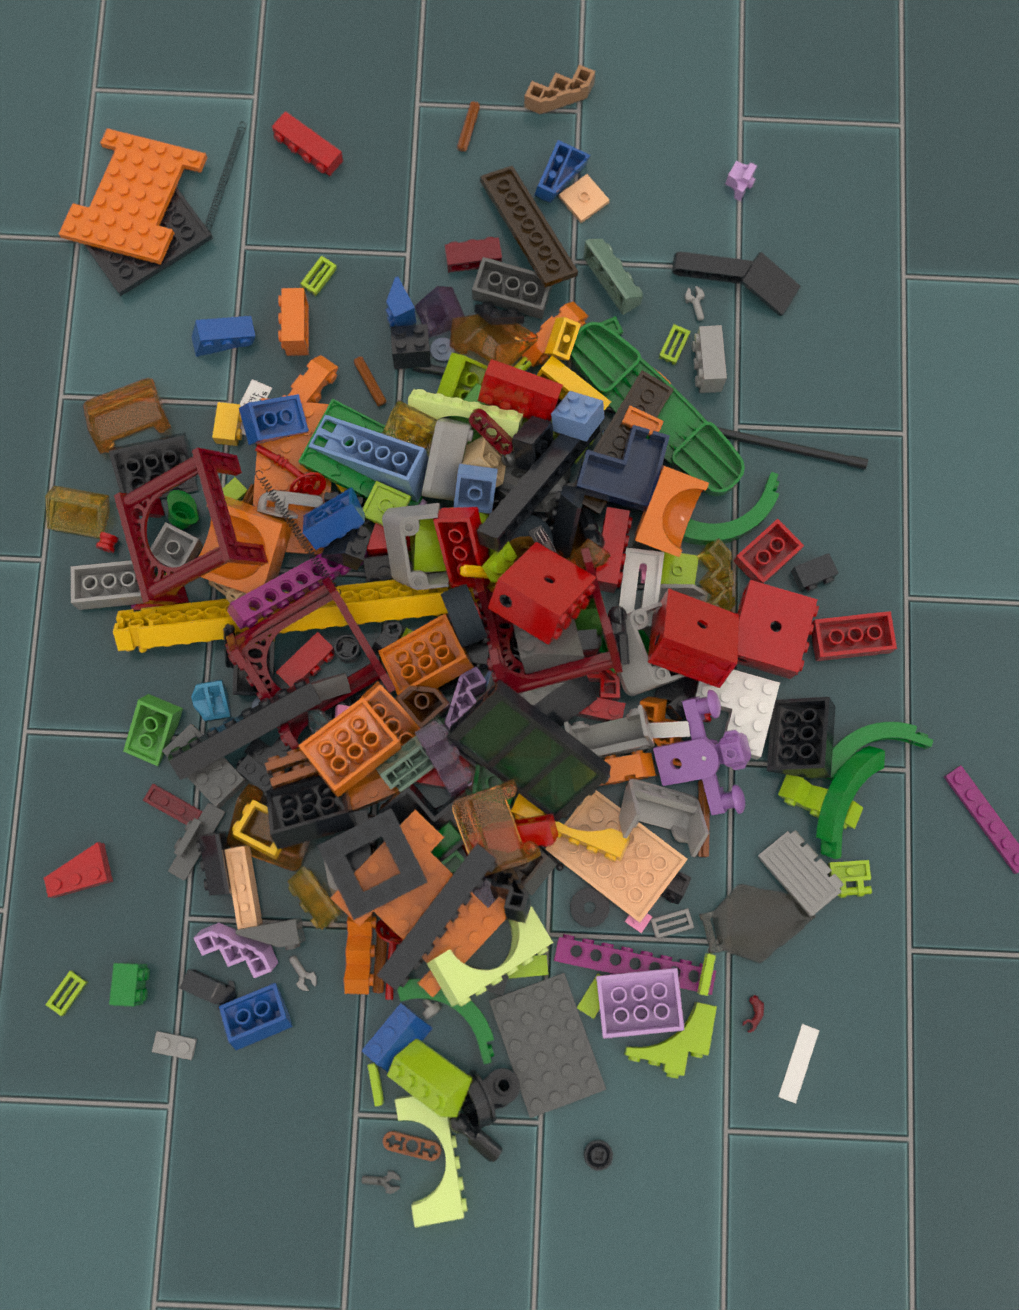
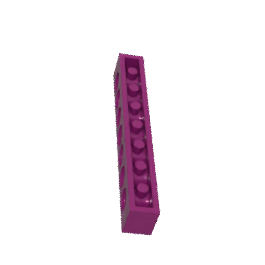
[227,549,368,630]
[553,934,716,995]

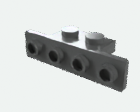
[168,803,225,880]

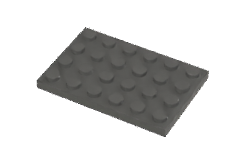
[489,973,606,1118]

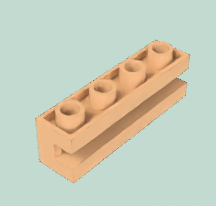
[225,846,263,929]

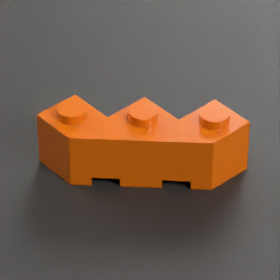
[518,301,589,367]
[283,355,338,403]
[640,696,682,766]
[570,750,656,790]
[344,913,377,994]

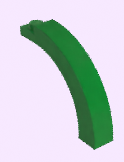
[682,472,779,546]
[825,722,934,781]
[816,746,885,859]
[397,978,494,1064]

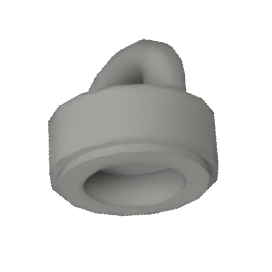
[422,999,442,1020]

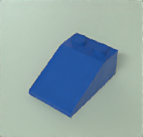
[239,394,309,445]

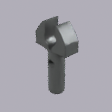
[361,1171,401,1194]

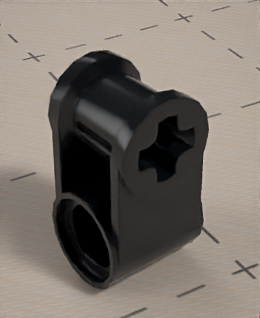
[372,621,404,653]

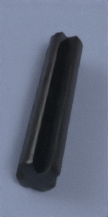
[223,624,235,668]

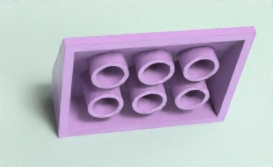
[596,968,684,1038]

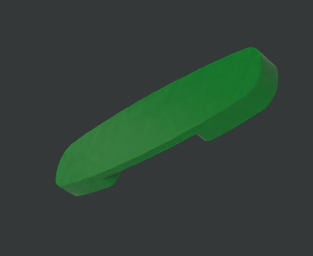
[570,322,745,496]

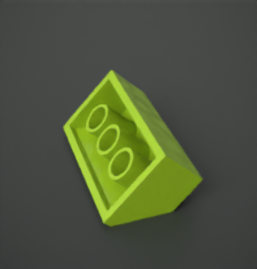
[387,1039,472,1117]

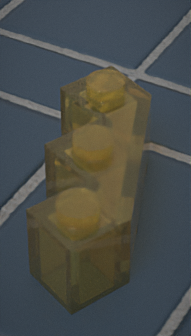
[697,538,735,611]

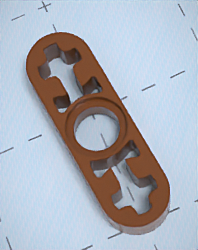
[383,1131,441,1161]

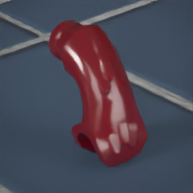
[742,995,764,1032]

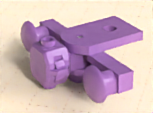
[653,690,751,815]

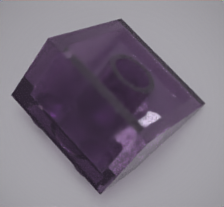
[415,286,466,338]

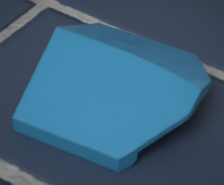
[191,680,231,721]

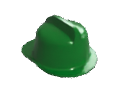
[167,490,199,530]

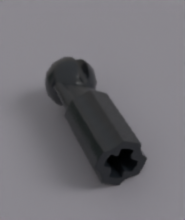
[578,508,605,551]
[608,606,630,665]
[450,1113,503,1162]

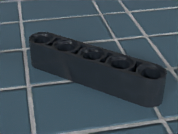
[672,252,753,284]

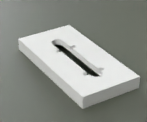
[619,548,664,627]

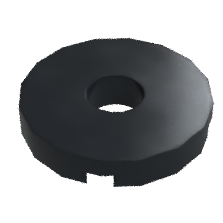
[570,888,609,928]

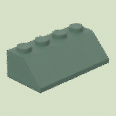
[583,239,643,315]

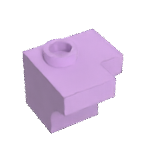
[726,161,757,201]

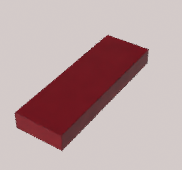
[143,784,203,825]

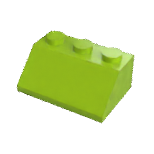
[437,352,488,400]

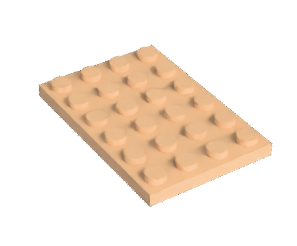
[545,790,688,923]

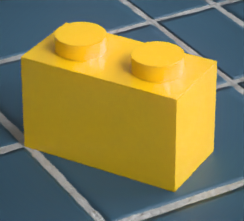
[544,317,581,360]
[212,402,243,446]

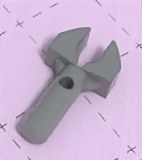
[685,286,704,321]
[289,955,317,991]

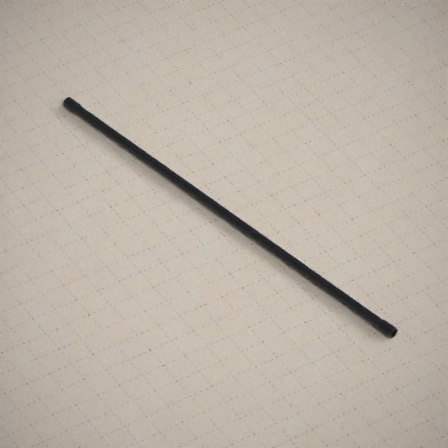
[413,364,868,470]

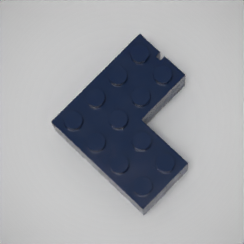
[575,425,670,512]

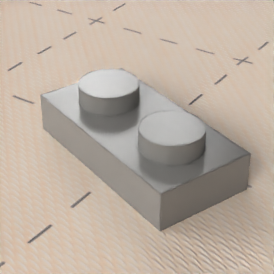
[152,1031,197,1060]

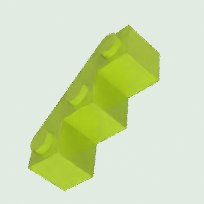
[778,775,863,829]

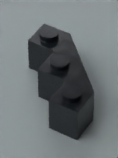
[483,848,531,923]

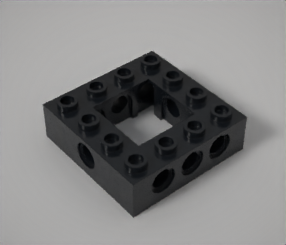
[317,809,428,920]

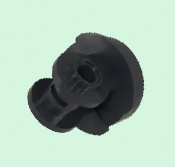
[461,1068,520,1130]

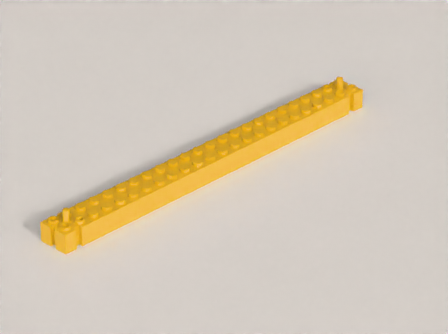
[113,559,576,653]

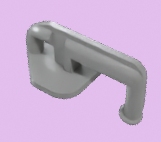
[257,490,324,519]

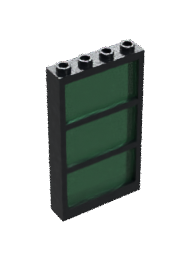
[446,679,611,822]

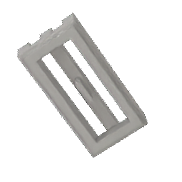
[650,908,694,939]

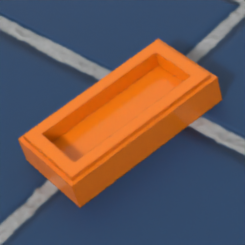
[621,405,664,436]

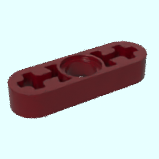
[469,408,514,455]

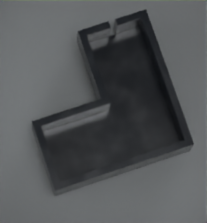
[378,784,492,862]

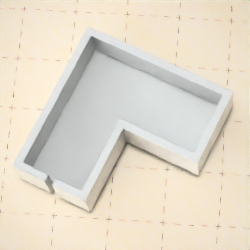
[694,670,780,760]

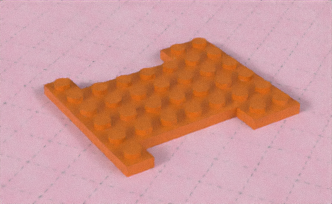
[59,128,207,264]
[331,810,506,997]

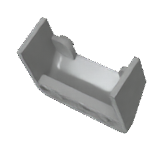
[422,417,473,501]
[382,503,449,590]
[602,602,685,696]
[564,705,655,762]
[619,779,709,857]

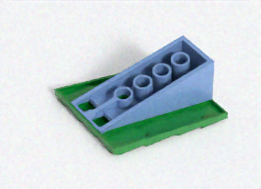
[298,399,431,506]

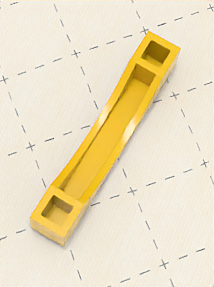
[511,794,630,862]

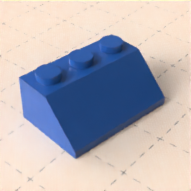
[303,487,365,550]
[219,983,293,1050]
[362,1002,432,1072]

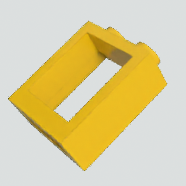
[232,800,283,860]

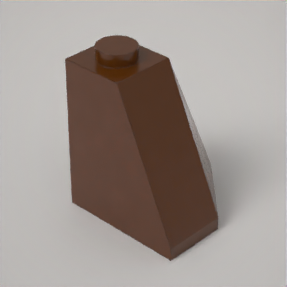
[395,685,450,728]

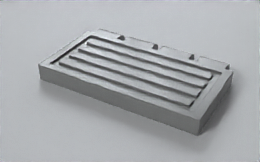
[758,830,844,917]

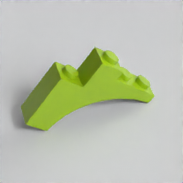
[624,1002,717,1079]

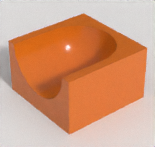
[634,465,709,557]
[198,495,294,593]

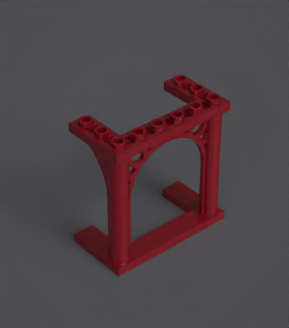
[114,447,268,605]
[472,547,623,694]
[225,577,396,750]

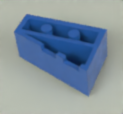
[534,140,591,203]
[192,316,255,357]

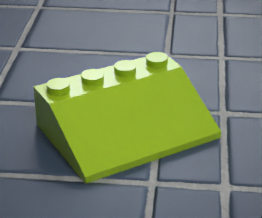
[410,512,489,572]

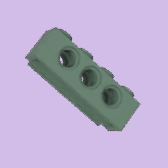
[376,719,455,792]

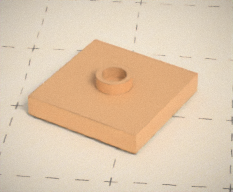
[559,174,609,223]

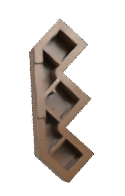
[524,65,595,114]

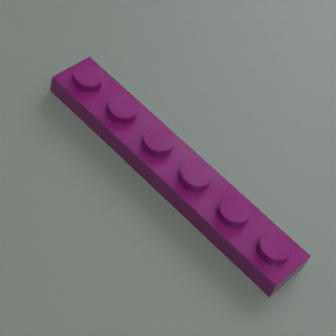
[944,766,1019,874]

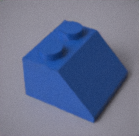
[385,277,417,327]

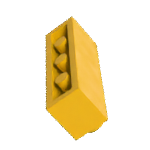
[537,355,611,410]

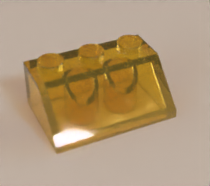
[382,400,437,457]
[45,485,109,538]
[287,866,343,930]

